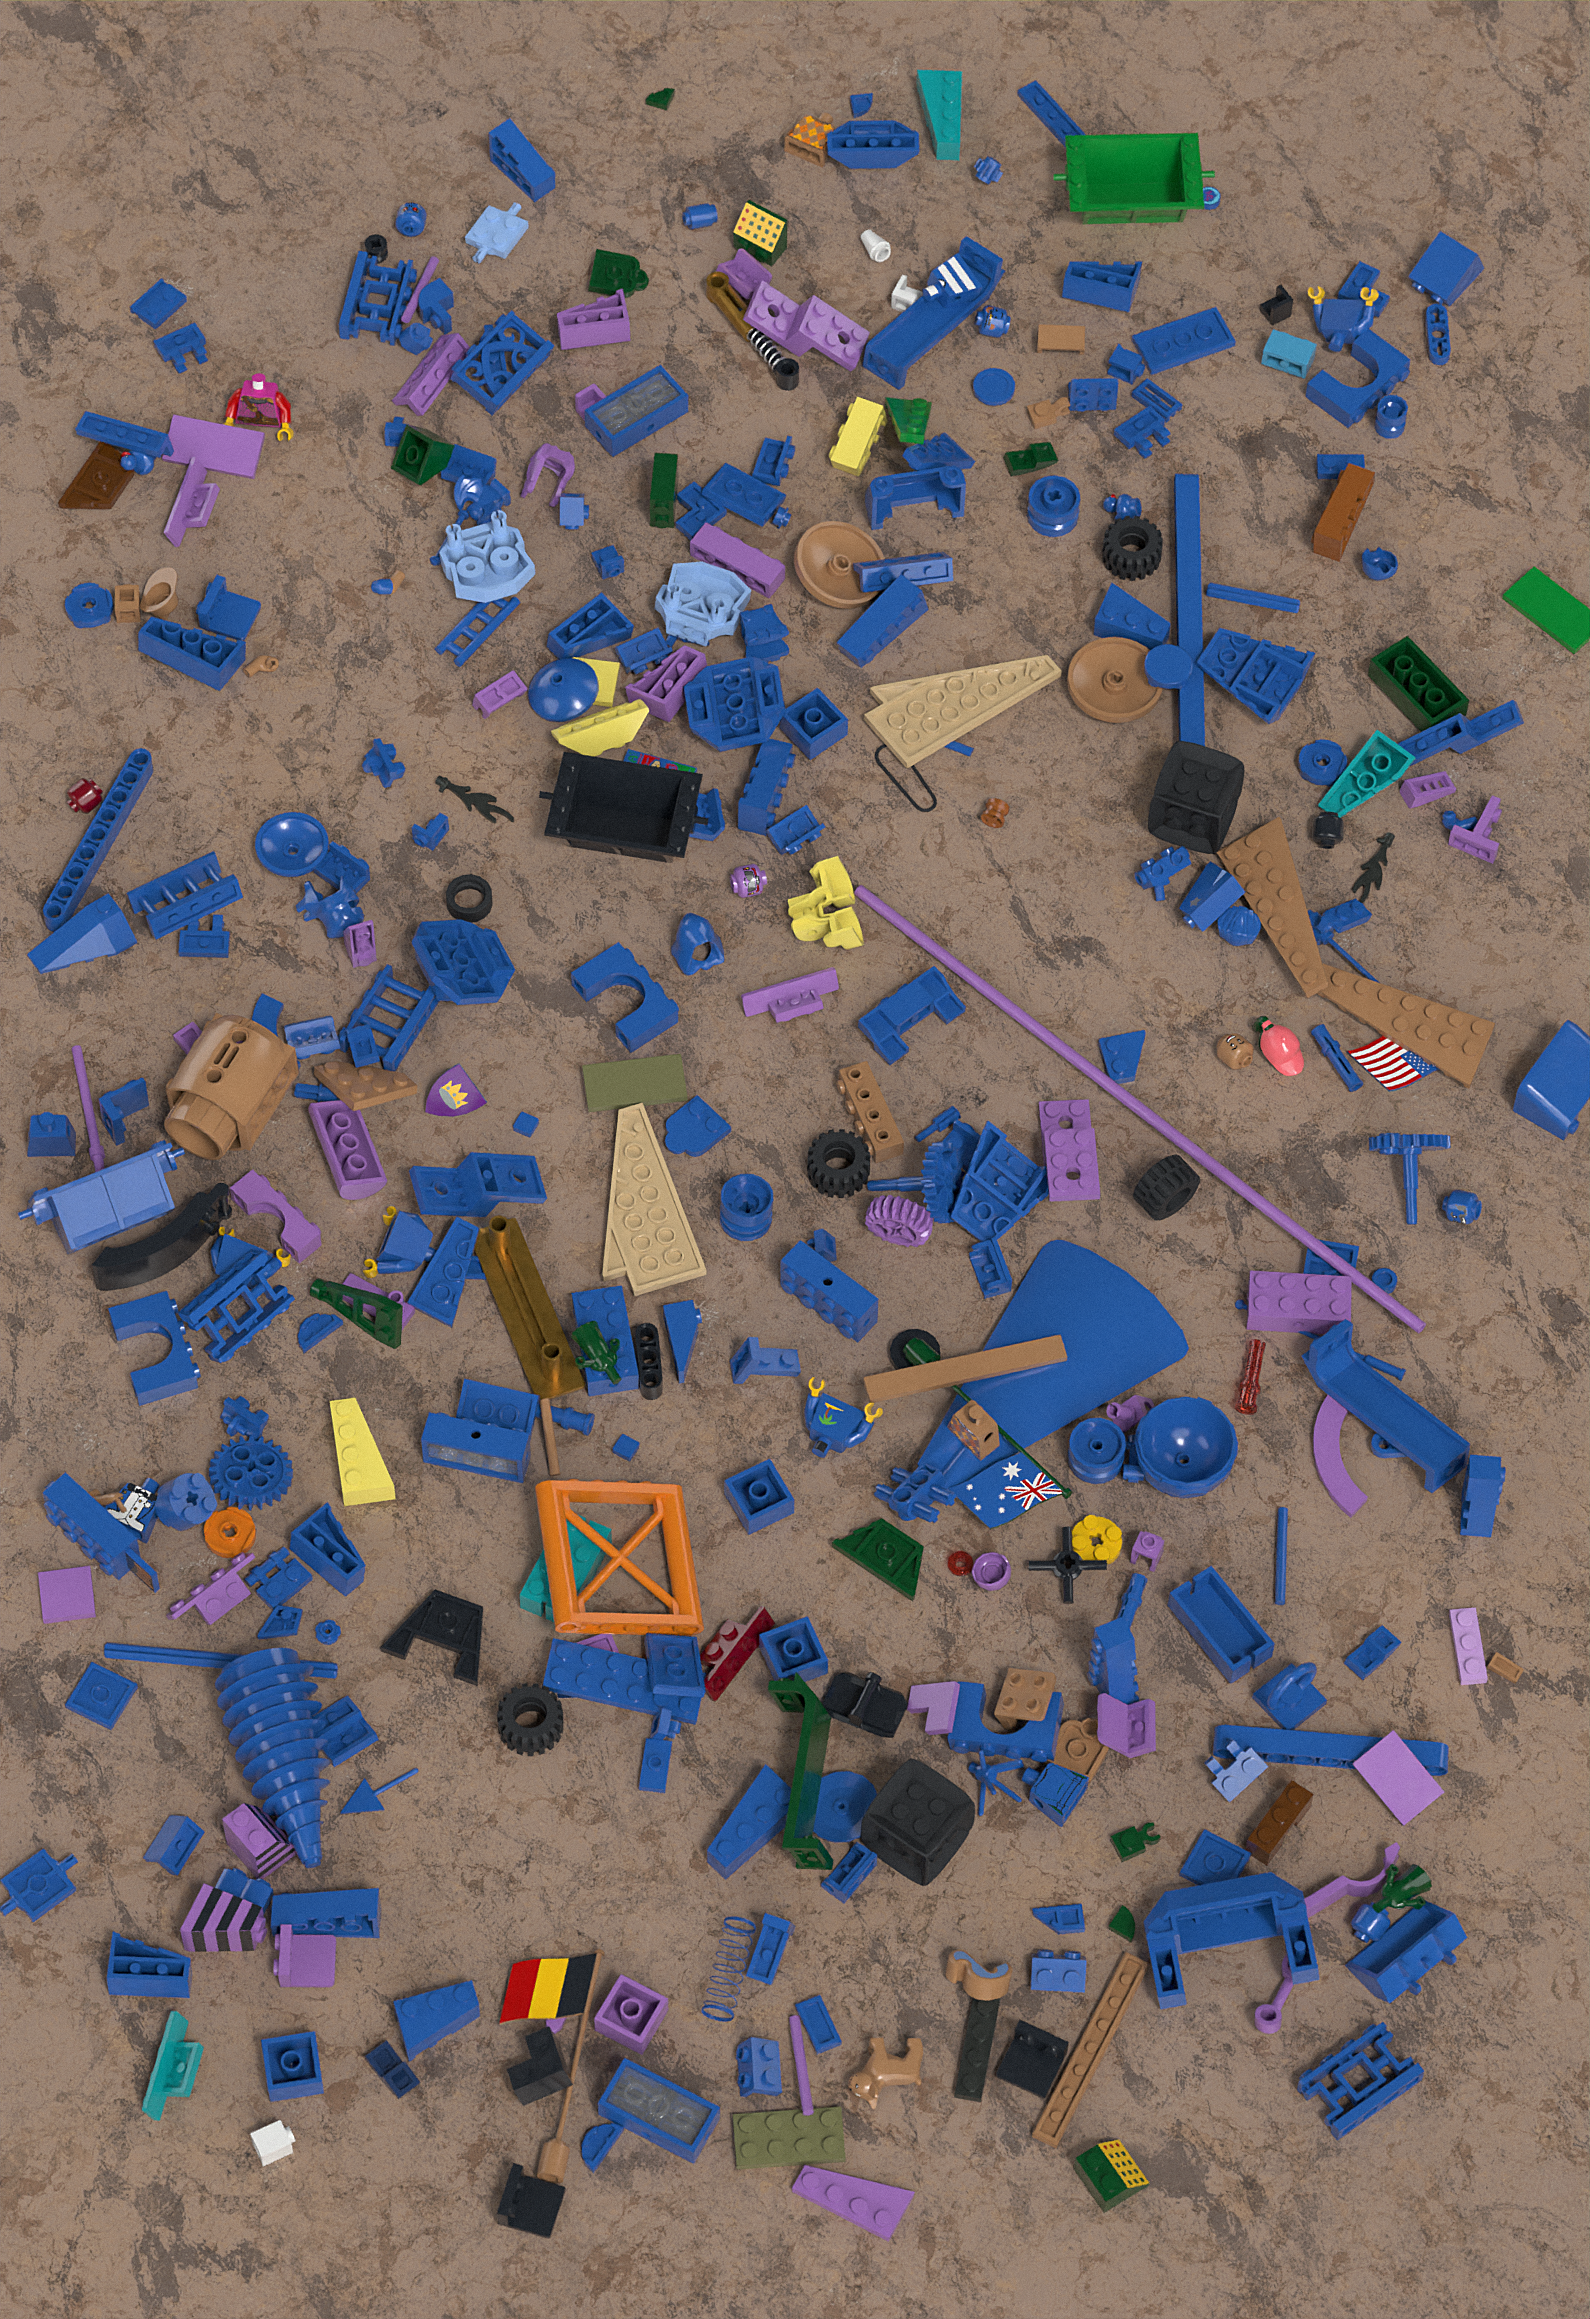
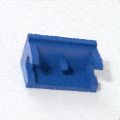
[969,1237,1012,1299]
[821,1842,877,1904]

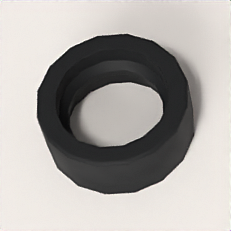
[446,874,493,923]

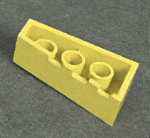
[330,1398,396,1506]

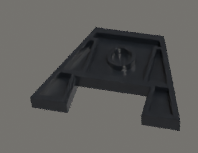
[380,1589,484,1686]

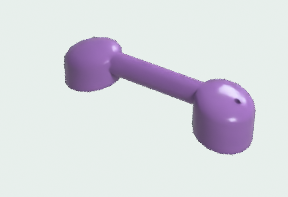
[1254,1955,1293,2034]

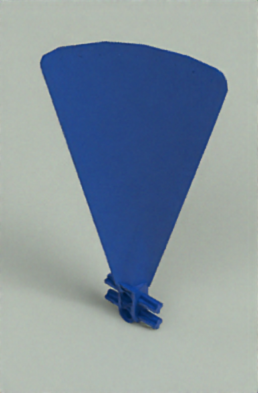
[874,1240,1189,1523]

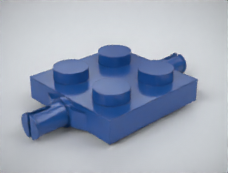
[0,1848,78,1922]

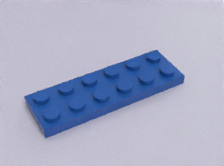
[542,1638,707,1725]

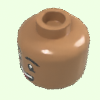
[1217,1033,1254,1070]

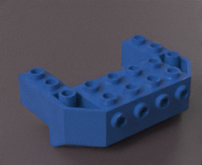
[1144,1872,1319,2010]

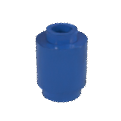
[682,203,718,230]

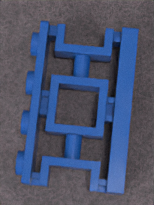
[339,251,417,346]
[178,1249,295,1363]
[1297,2022,1424,2141]

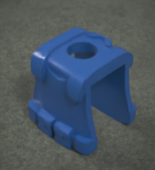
[740,604,790,663]

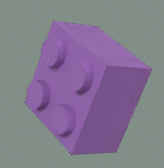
[594,1974,668,2055]

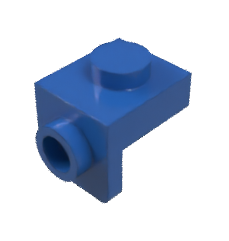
[346,1024,380,1068]

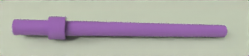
[72,1045,105,1172]

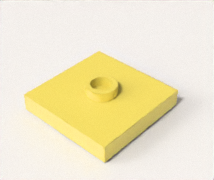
[572,657,620,707]

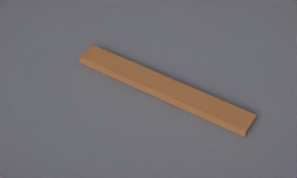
[863,1334,1067,1403]
[1032,1952,1150,2149]

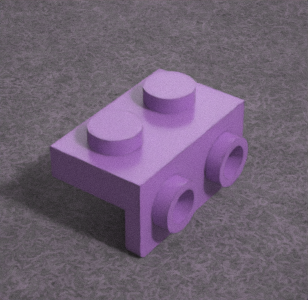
[716,248,772,299]

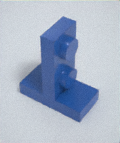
[730,1337,801,1384]
[746,1913,796,1985]

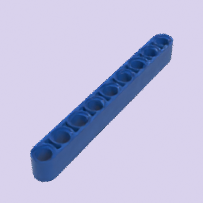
[43,748,153,932]
[1213,1725,1449,1776]

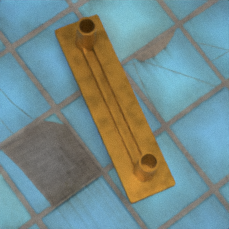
[474,1215,585,1400]

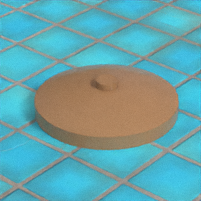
[794,521,884,609]
[1067,637,1163,723]

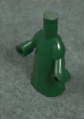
[570,1321,622,1384]
[1373,1864,1432,1913]

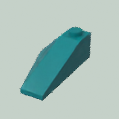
[1318,730,1416,818]

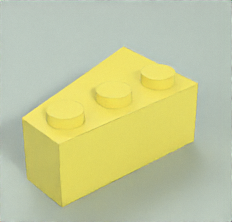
[829,397,888,476]

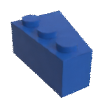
[1062,261,1142,312]
[1094,583,1171,650]
[1460,1454,1506,1537]

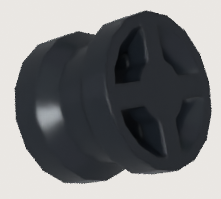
[364,234,388,264]

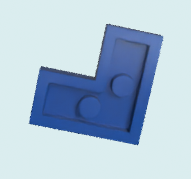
[1338,261,1390,318]
[1316,454,1365,479]
[676,481,727,540]

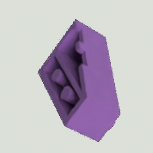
[625,645,707,722]

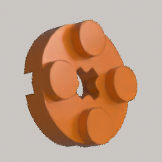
[204,1507,256,1558]

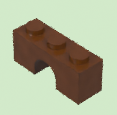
[1245,1780,1314,1866]

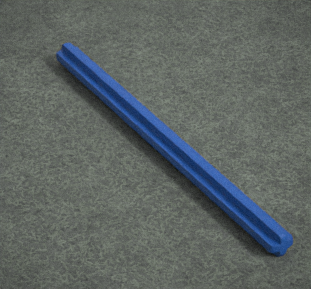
[104,1642,338,1679]

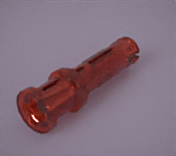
[1234,1339,1266,1415]

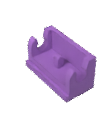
[472,670,528,719]

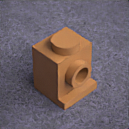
[115,584,141,623]

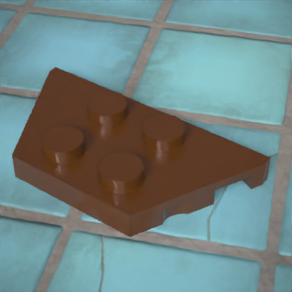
[58,441,135,509]

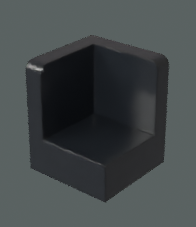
[1259,284,1293,326]

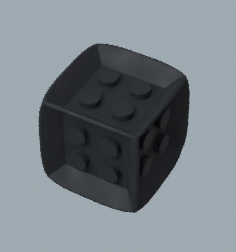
[1148,741,1245,854]
[861,1758,975,1886]

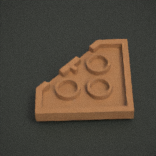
[314,1061,418,1111]

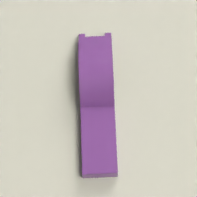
[1305,1842,1400,1918]

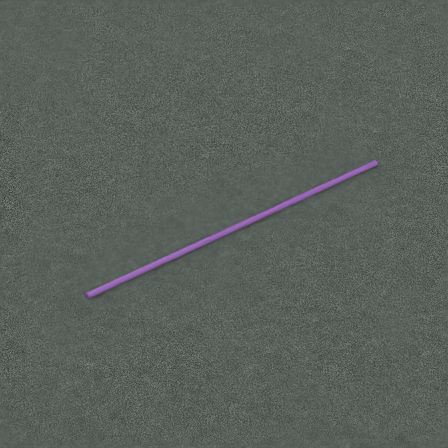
[854,885,1426,1334]

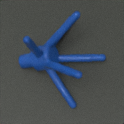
[969,1751,1024,1816]

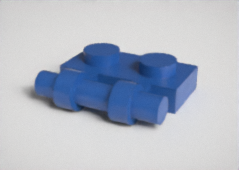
[244,1547,313,1611]

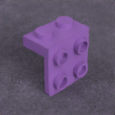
[1097,1693,1156,1758]
[274,1924,336,1987]

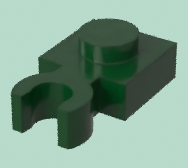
[1110,1822,1161,1862]

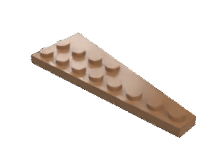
[1217,817,1329,998]
[1316,964,1495,1089]

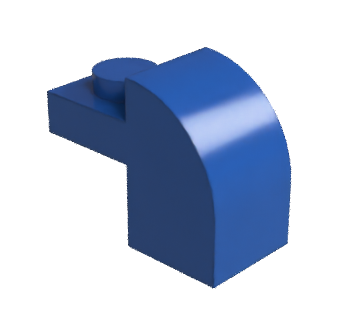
[418,278,454,335]

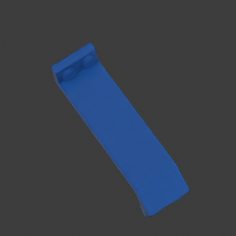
[863,236,1005,390]
[1301,1319,1470,1493]

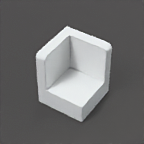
[891,275,923,312]

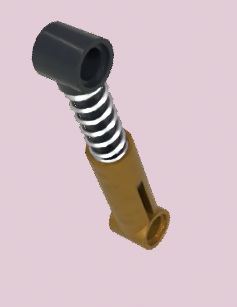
[706,271,799,391]

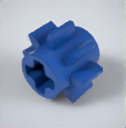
[974,156,1003,184]

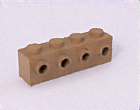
[836,1061,904,1164]

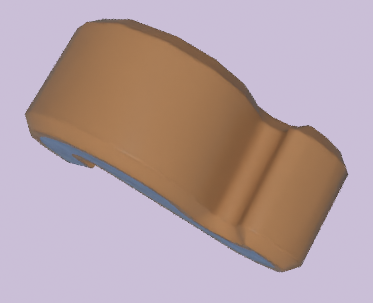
[945,1950,1013,2001]

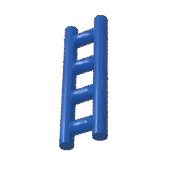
[435,597,520,667]

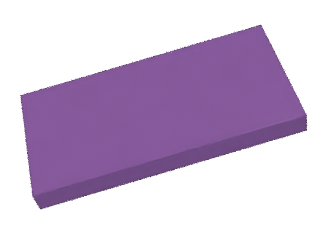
[162,415,265,479]

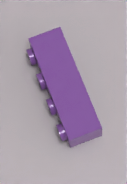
[690,523,785,599]

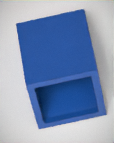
[1408,231,1484,307]

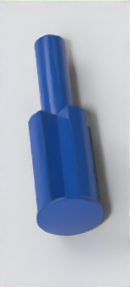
[915,1106,961,1142]

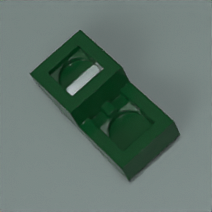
[1003,442,1058,476]

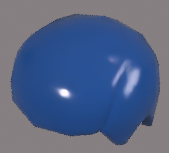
[1361,547,1398,581]

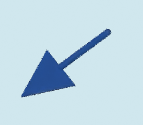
[340,1768,419,1814]

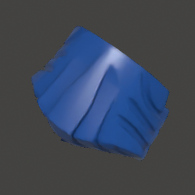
[1218,906,1261,946]

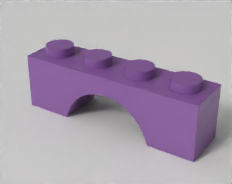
[230,1169,322,1264]

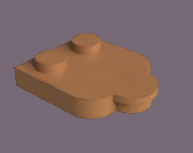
[1043,1718,1109,1786]

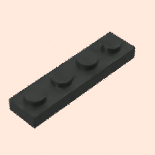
[954,1998,1000,2103]

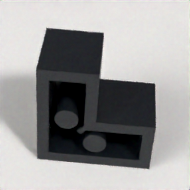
[507,2026,573,2106]

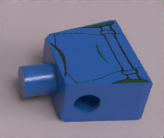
[1021,1763,1089,1827]

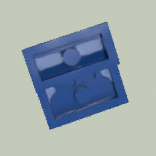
[313,1695,378,1767]

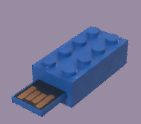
[42,1472,160,1593]

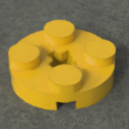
[1072,1515,1122,1565]

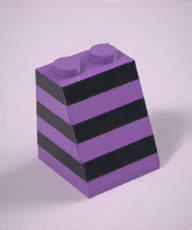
[222,1803,297,1879]
[180,1883,267,1952]

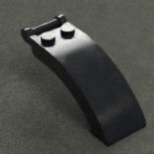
[92,1183,232,1291]

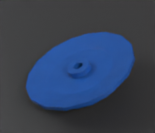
[813,1771,877,1843]

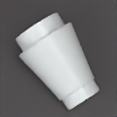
[861,230,891,262]

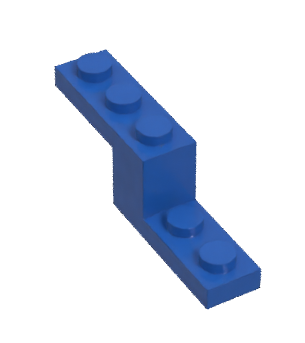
[1398,700,1524,766]

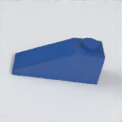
[663,1300,702,1384]

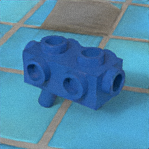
[1134,846,1192,901]

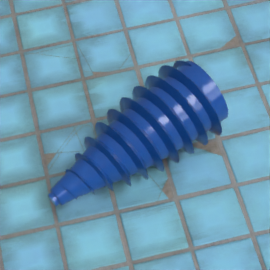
[215,1648,331,1868]

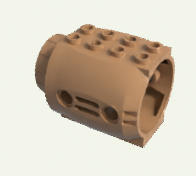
[164,1013,299,1160]

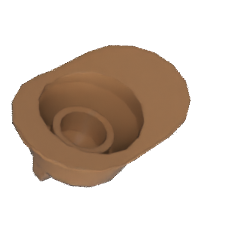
[140,567,179,620]

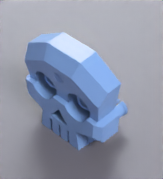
[439,510,535,603]
[655,562,751,646]

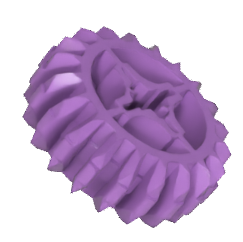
[865,1195,933,1247]

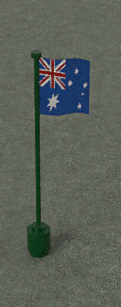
[903,1338,1072,1529]

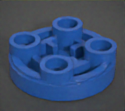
[1144,644,1193,689]

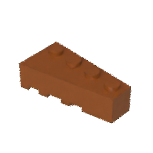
[1311,463,1375,562]

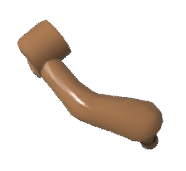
[88,1489,127,1513]

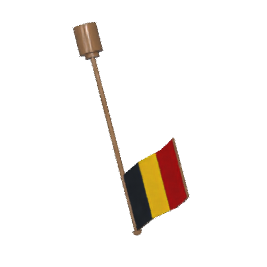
[499,1949,605,2183]

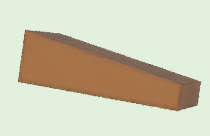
[1486,1652,1524,1683]

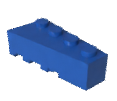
[1087,1617,1140,1705]
[707,1764,791,1880]

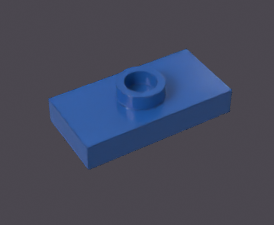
[639,1738,672,1793]

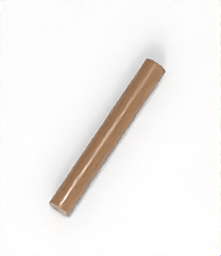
[539,1399,560,1476]

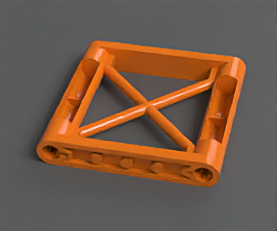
[535,1479,704,1636]

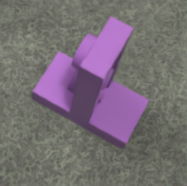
[1448,796,1502,864]

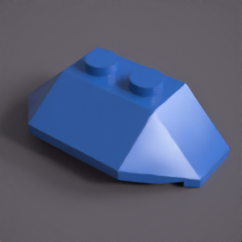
[827,120,919,169]

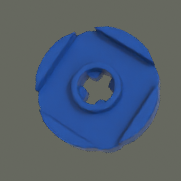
[65,583,114,628]
[1298,739,1347,787]

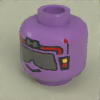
[730,864,767,898]

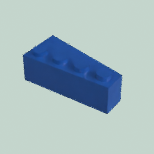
[837,574,929,668]
[138,617,246,691]
[738,738,796,836]
[271,1888,381,1938]

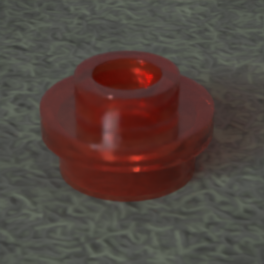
[948,1551,974,1577]

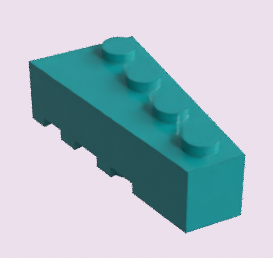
[916,70,962,161]

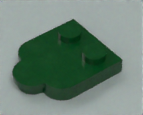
[588,249,649,298]

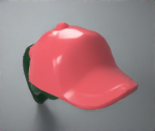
[1252,1016,1304,1076]

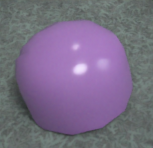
[972,1552,1011,1591]

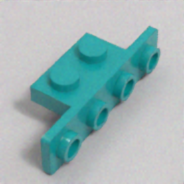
[142,2011,204,2121]

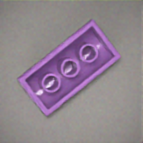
[308,1100,387,1200]

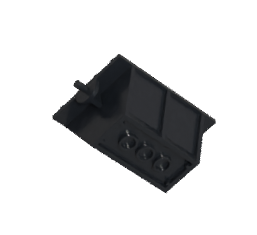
[539,752,709,863]

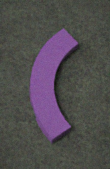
[1313,1395,1368,1518]

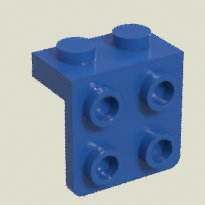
[196,575,261,641]

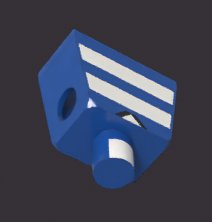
[923,253,983,308]

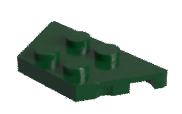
[832,1518,924,1601]

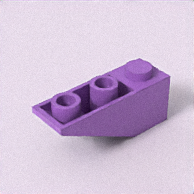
[343,920,377,968]

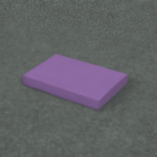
[1352,1730,1444,1826]

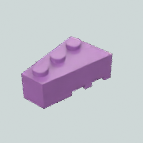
[557,289,630,350]

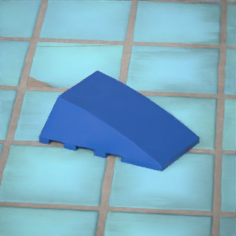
[1196,628,1315,724]
[949,1121,1049,1242]

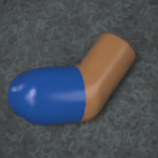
[371,570,405,595]

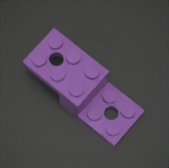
[743,281,870,372]
[1039,1099,1100,1201]

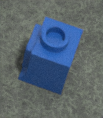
[1107,344,1145,385]

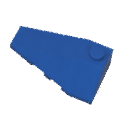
[27,893,137,974]

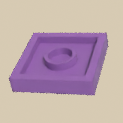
[38,1566,96,1624]

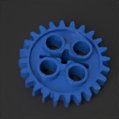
[209,1435,293,1511]

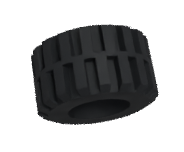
[1102,516,1163,581]
[807,1129,871,1198]
[1133,1154,1200,1221]
[497,1683,564,1756]

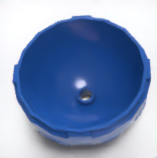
[1135,1396,1238,1498]

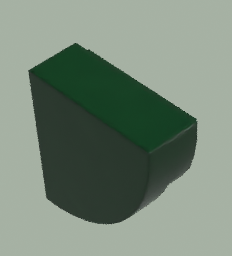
[646,88,675,111]
[1108,1905,1136,1942]

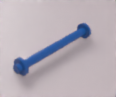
[430,510,469,566]

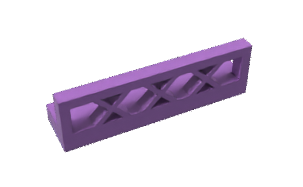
[392,333,470,416]

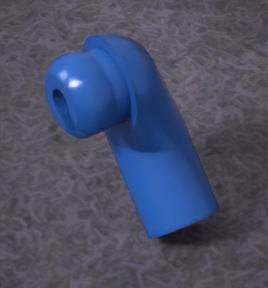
[1442,811,1478,830]

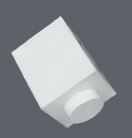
[250,2120,295,2166]

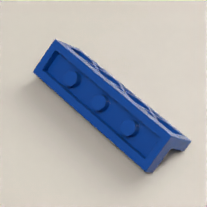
[75,411,174,458]
[853,552,953,593]

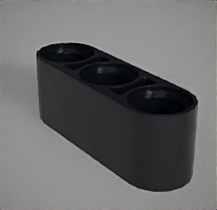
[635,1323,663,1400]

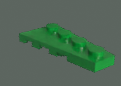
[885,397,932,444]

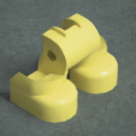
[788,856,864,950]

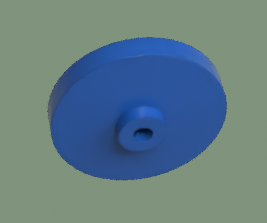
[973,368,1015,406]

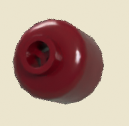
[67,778,103,814]

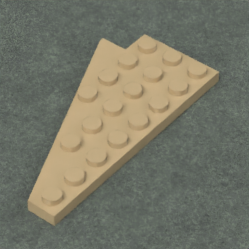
[864,655,1062,768]
[602,1103,706,1296]

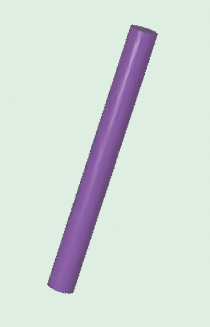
[401,256,439,323]
[789,2015,814,2116]

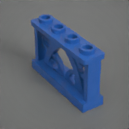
[450,310,555,416]

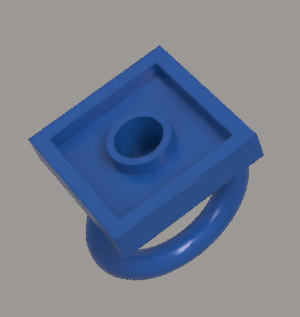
[1252,1662,1327,1730]

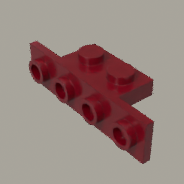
[700,1606,775,1702]

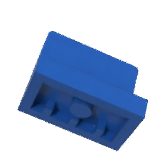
[1068,378,1118,411]
[99,1078,149,1146]

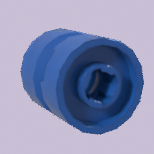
[1375,395,1408,439]

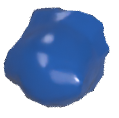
[671,913,725,976]

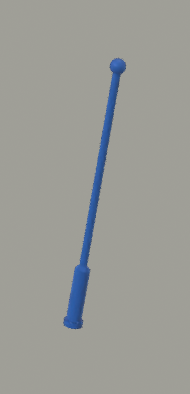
[1235,1300,1406,1381]

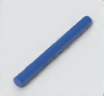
[1275,1507,1288,1605]

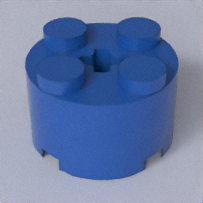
[155,1473,217,1531]

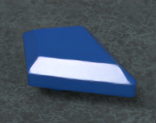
[257,1605,303,1640]

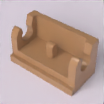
[1037,324,1085,355]

